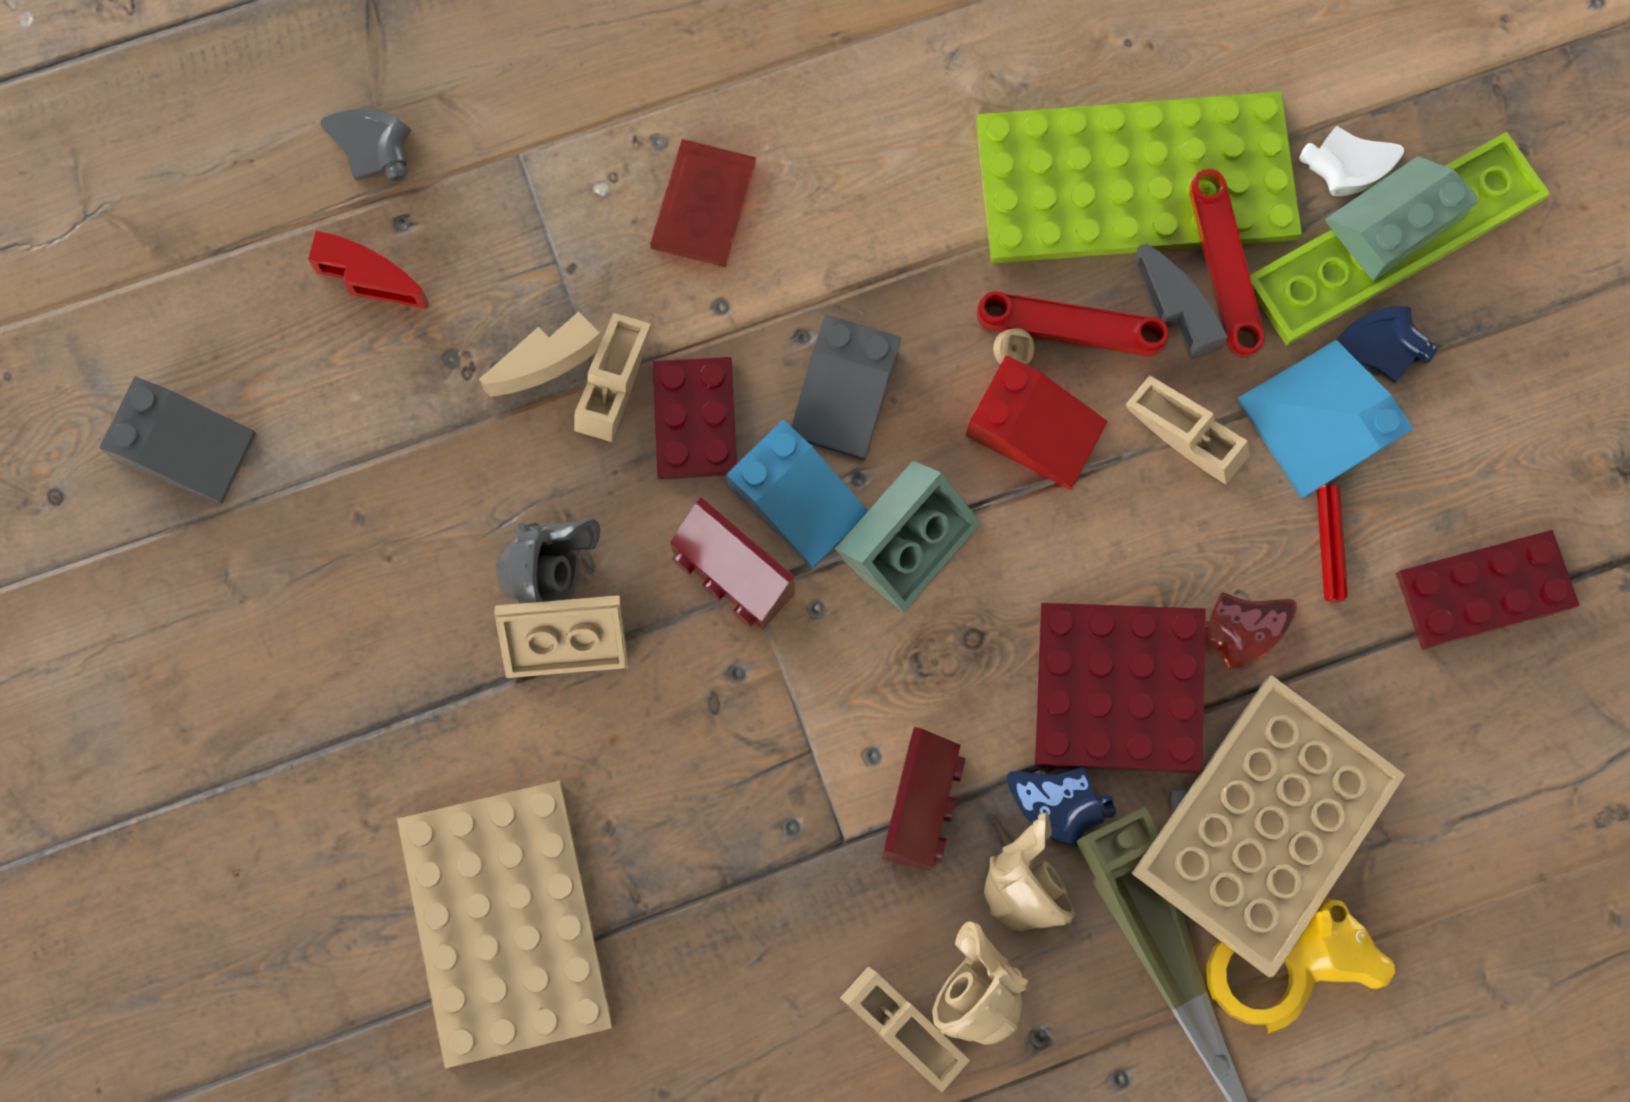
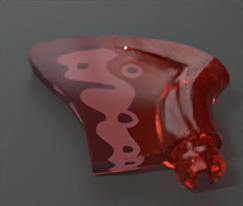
[1205,592,1297,669]

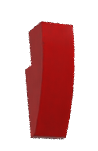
[308,230,428,309]

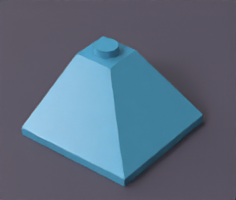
[1237,340,1414,499]

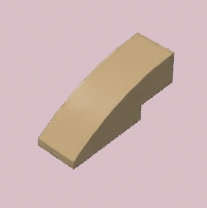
[479,311,602,397]
[574,313,651,442]
[1125,375,1250,485]
[840,967,970,1092]

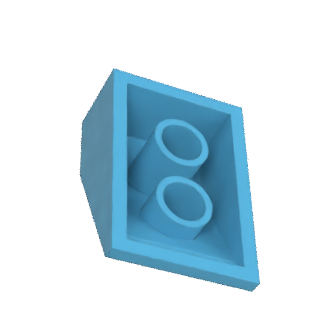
[726,419,868,569]

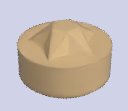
[993,328,1035,365]

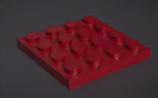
[1035,603,1206,774]

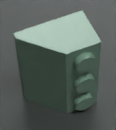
[1325,156,1479,281]
[835,460,981,612]

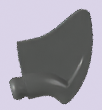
[321,109,411,182]

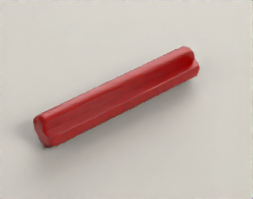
[1317,484,1348,602]

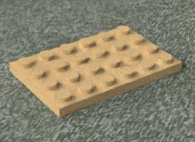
[1131,675,1406,977]
[397,780,613,1068]

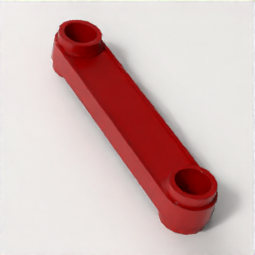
[1189,169,1265,358]
[977,291,1169,357]

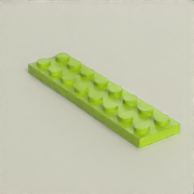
[1250,131,1550,346]

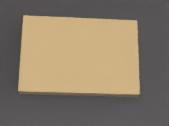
[494,595,628,678]

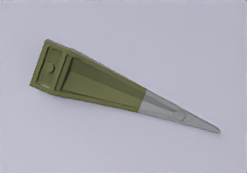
[1076,807,1248,1102]

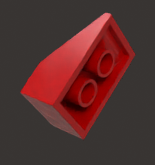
[966,355,1108,490]

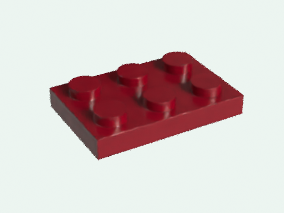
[653,357,737,479]

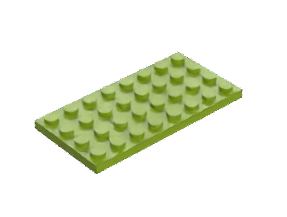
[976,92,1302,264]

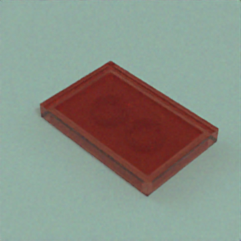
[650,139,756,267]

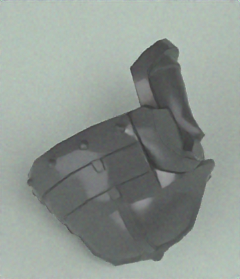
[496,517,601,604]

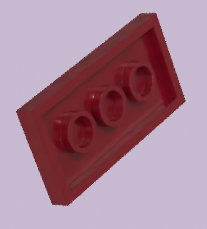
[1396,530,1580,650]

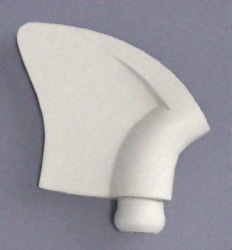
[1299,126,1404,196]

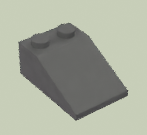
[791,314,901,460]
[99,376,256,504]

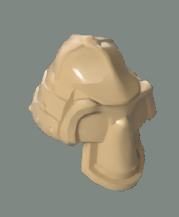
[984,813,1076,931]
[932,921,1028,1045]

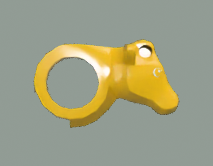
[1206,898,1395,1034]

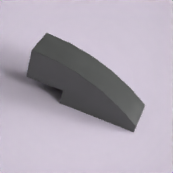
[1134,243,1227,359]

